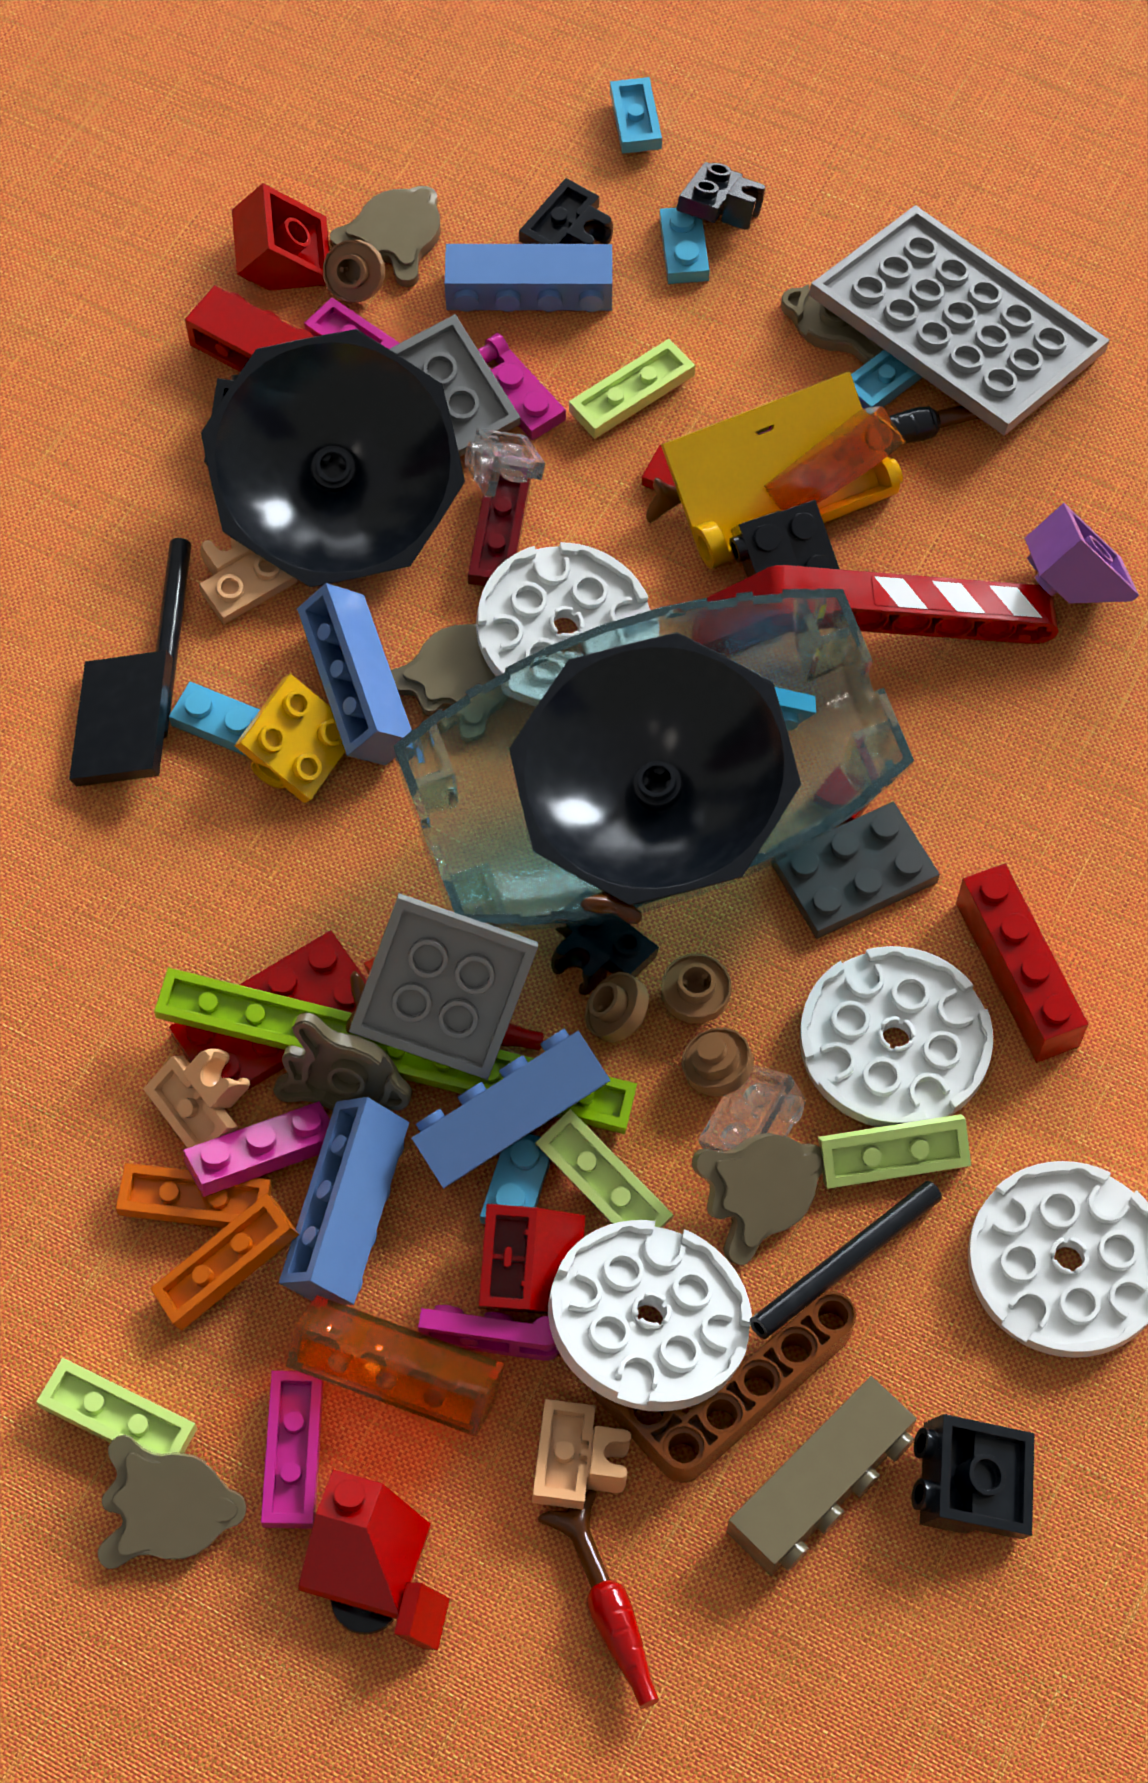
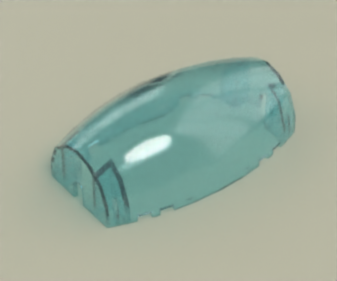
[393,588,914,931]

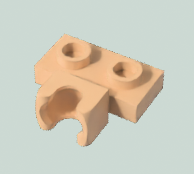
[199,538,298,625]
[143,1049,250,1148]
[532,1399,631,1510]

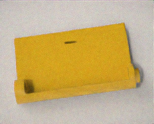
[661,371,903,568]

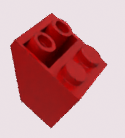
[478,1204,585,1314]

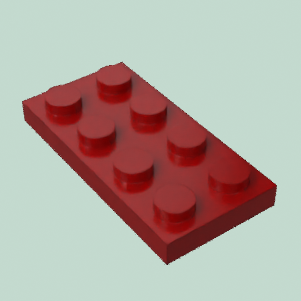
[169,930,367,1091]

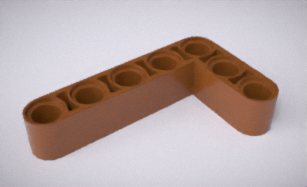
[592,1292,857,1483]

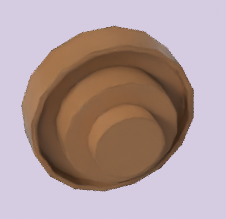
[323,240,385,302]
[661,954,731,1024]
[585,972,649,1043]
[681,1028,754,1096]

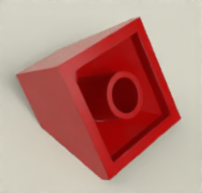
[298,1469,431,1619]

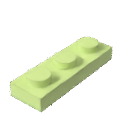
[569,339,695,439]
[535,1109,674,1228]
[818,1114,971,1189]
[36,1358,198,1454]

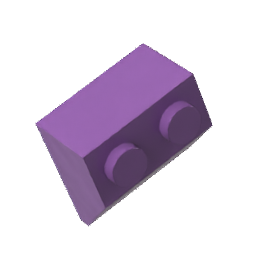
[1024,503,1139,604]

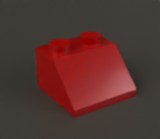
[232,183,330,291]

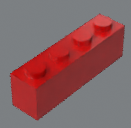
[185,285,314,372]
[956,863,1089,1063]

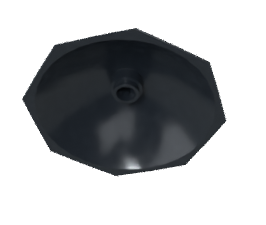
[201,329,465,587]
[509,632,801,905]

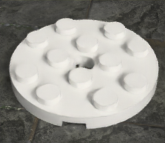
[476,542,655,705]
[800,946,993,1127]
[968,1161,1148,1358]
[548,1220,752,1411]

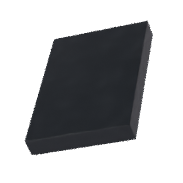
[69,650,173,787]

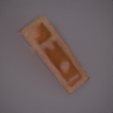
[764,406,906,511]

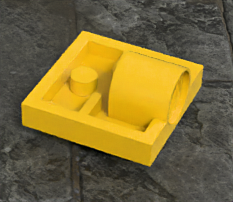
[234,673,345,803]

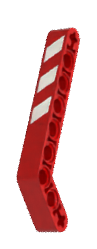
[688,565,1059,655]

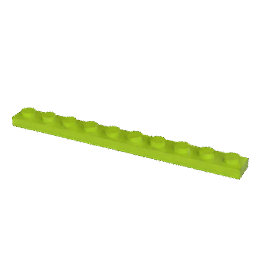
[154,967,637,1134]

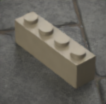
[726,1376,917,1577]

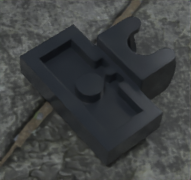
[676,162,766,230]
[519,178,613,244]
[551,892,659,995]

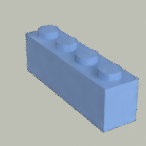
[444,244,612,312]
[297,583,415,765]
[412,1028,610,1188]
[279,1097,410,1307]

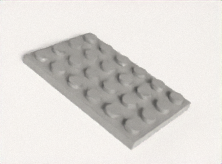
[809,205,1110,436]

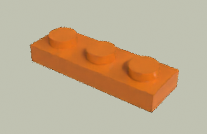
[115,1163,272,1228]
[150,1193,299,1330]

